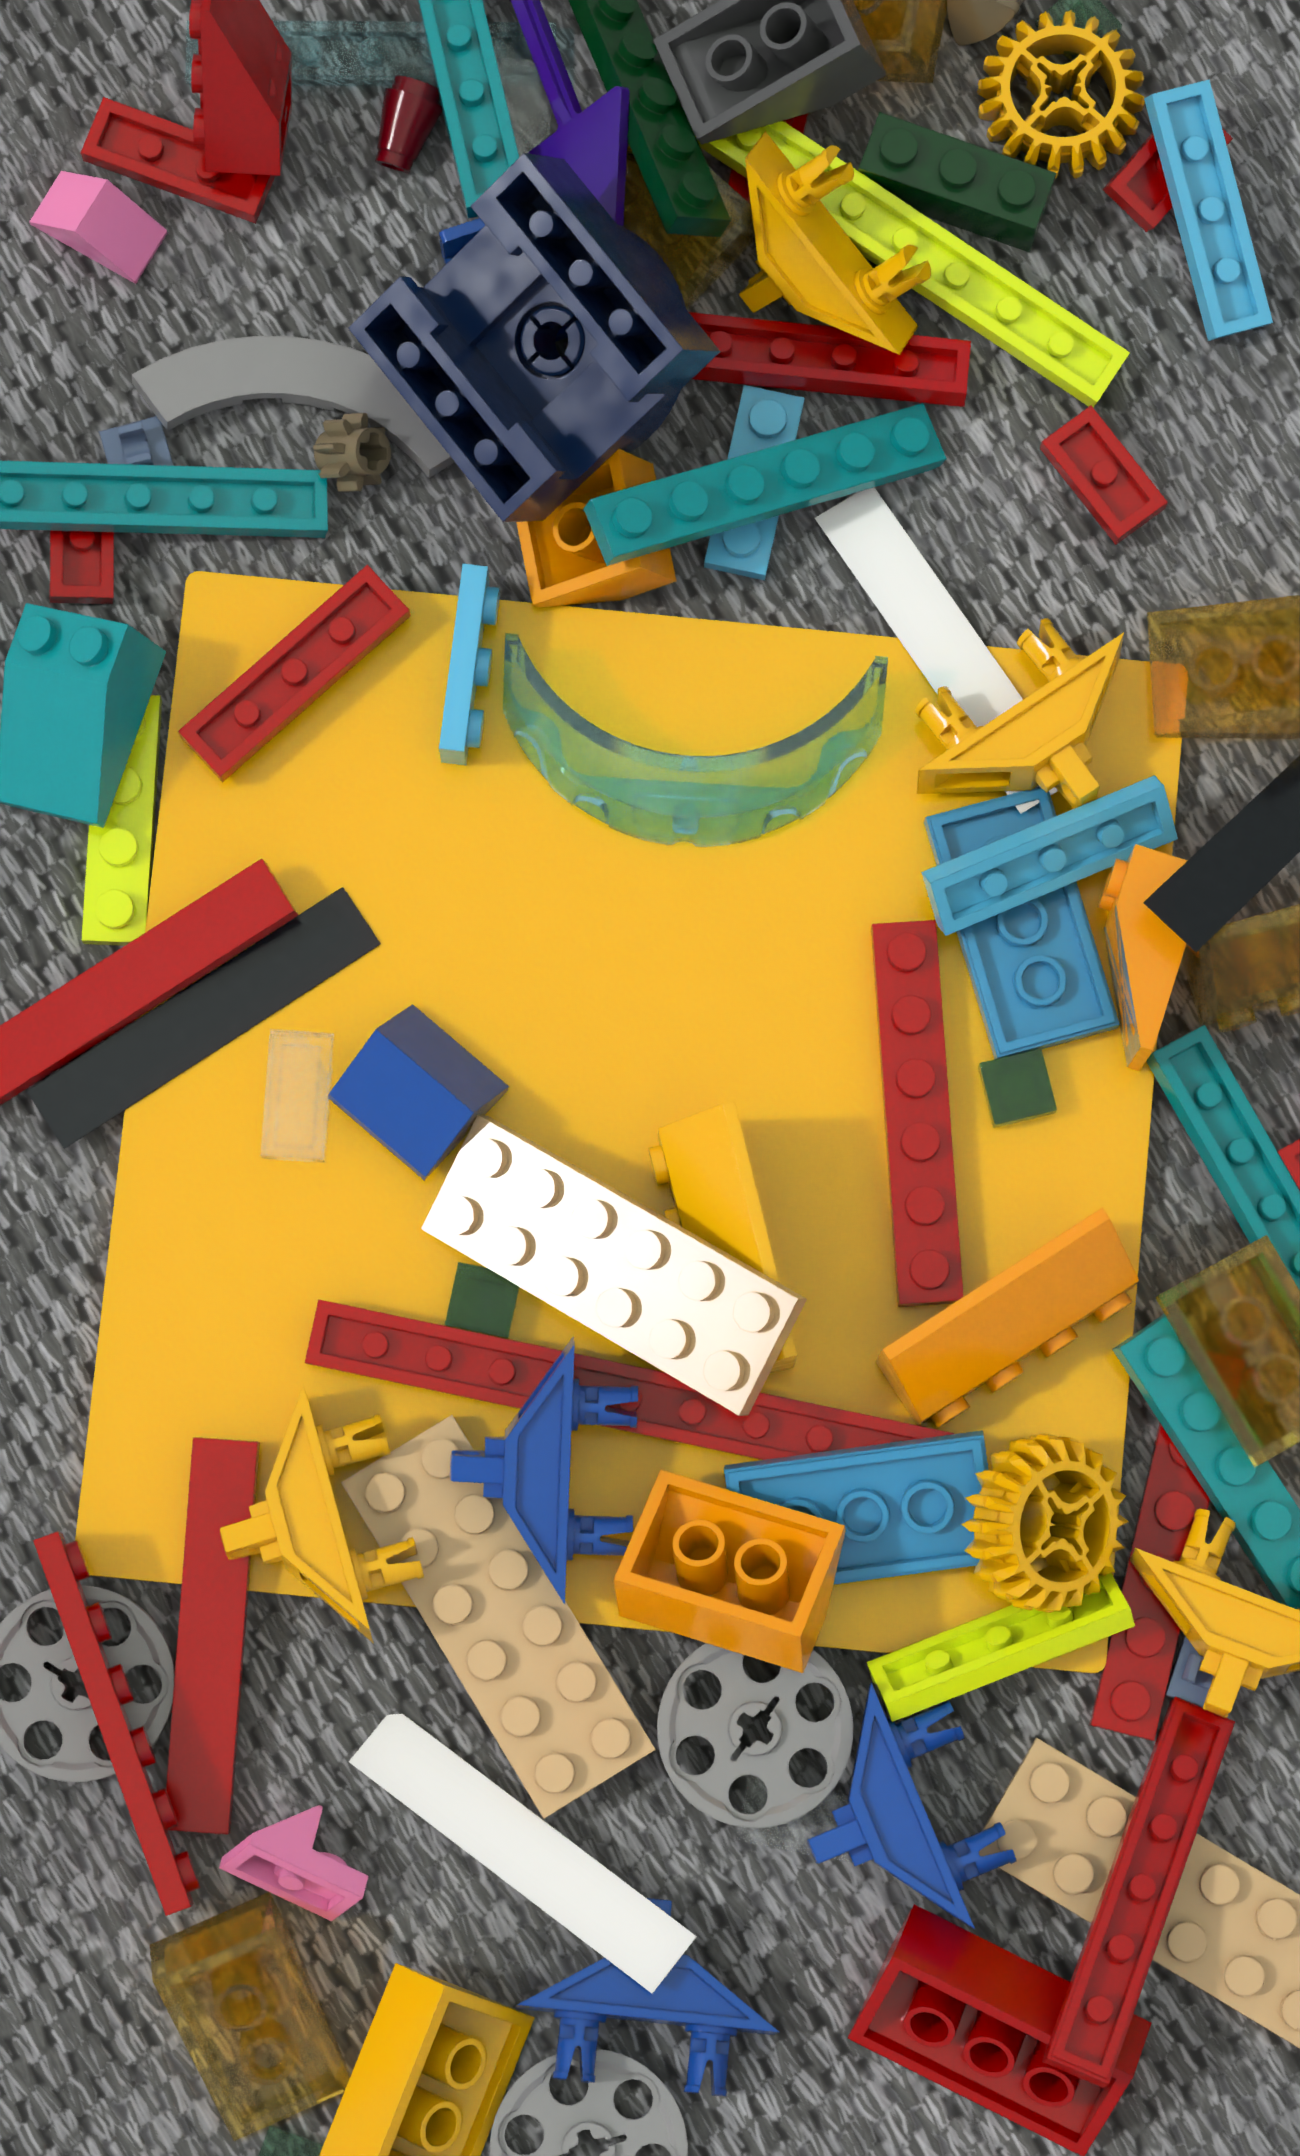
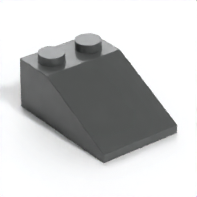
[653,0,887,144]

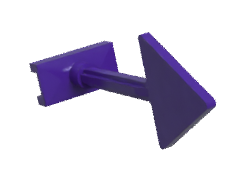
[511,0,630,226]

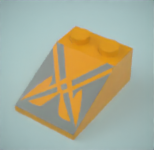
[1098,844,1188,1071]

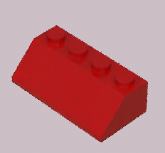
[848,1904,1152,2156]

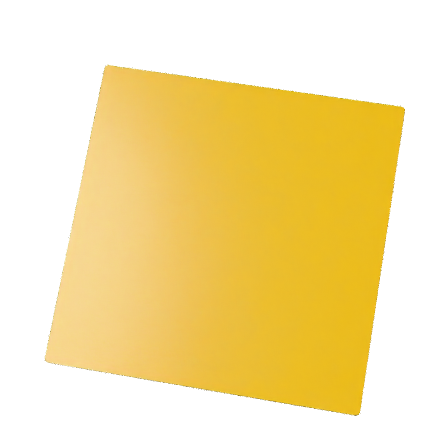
[75,571,1187,1674]

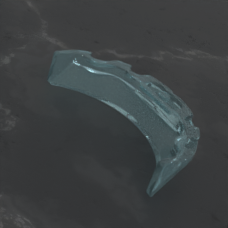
[503,633,888,847]

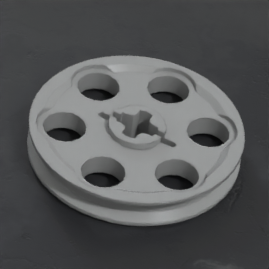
[0,1585,175,1782]
[657,1643,854,1828]
[490,2049,688,2156]

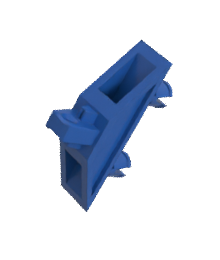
[450,1336,638,1604]
[807,1682,1017,1929]
[514,1898,780,2096]

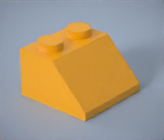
[516,449,676,608]

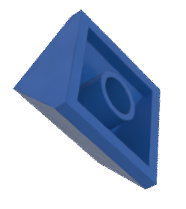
[328,1004,509,1181]

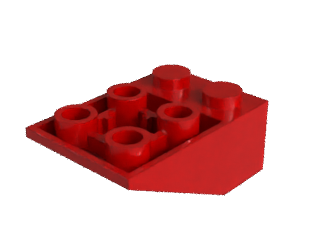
[189,0,292,176]

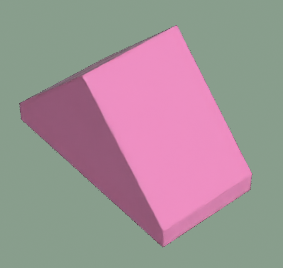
[29,171,168,284]

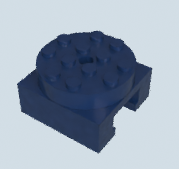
[348,153,721,522]

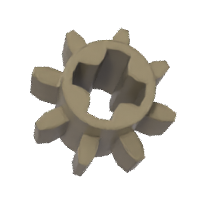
[313,413,391,492]

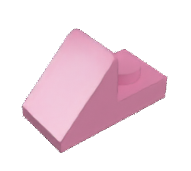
[219,1805,368,1921]

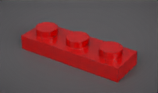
[81,97,275,224]

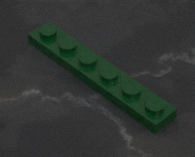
[568,0,731,237]

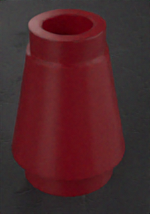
[375,75,443,174]

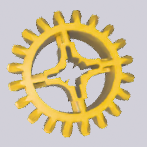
[977,10,1145,179]
[961,1434,1129,1613]

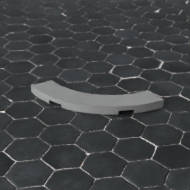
[132,336,454,478]

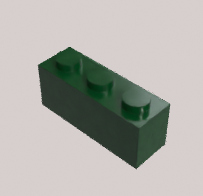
[858,112,1056,253]

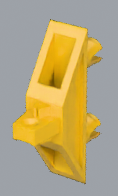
[739,131,931,355]
[915,618,1124,808]
[220,1383,424,1644]
[1130,1509,1300,1718]

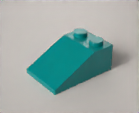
[0,603,166,828]

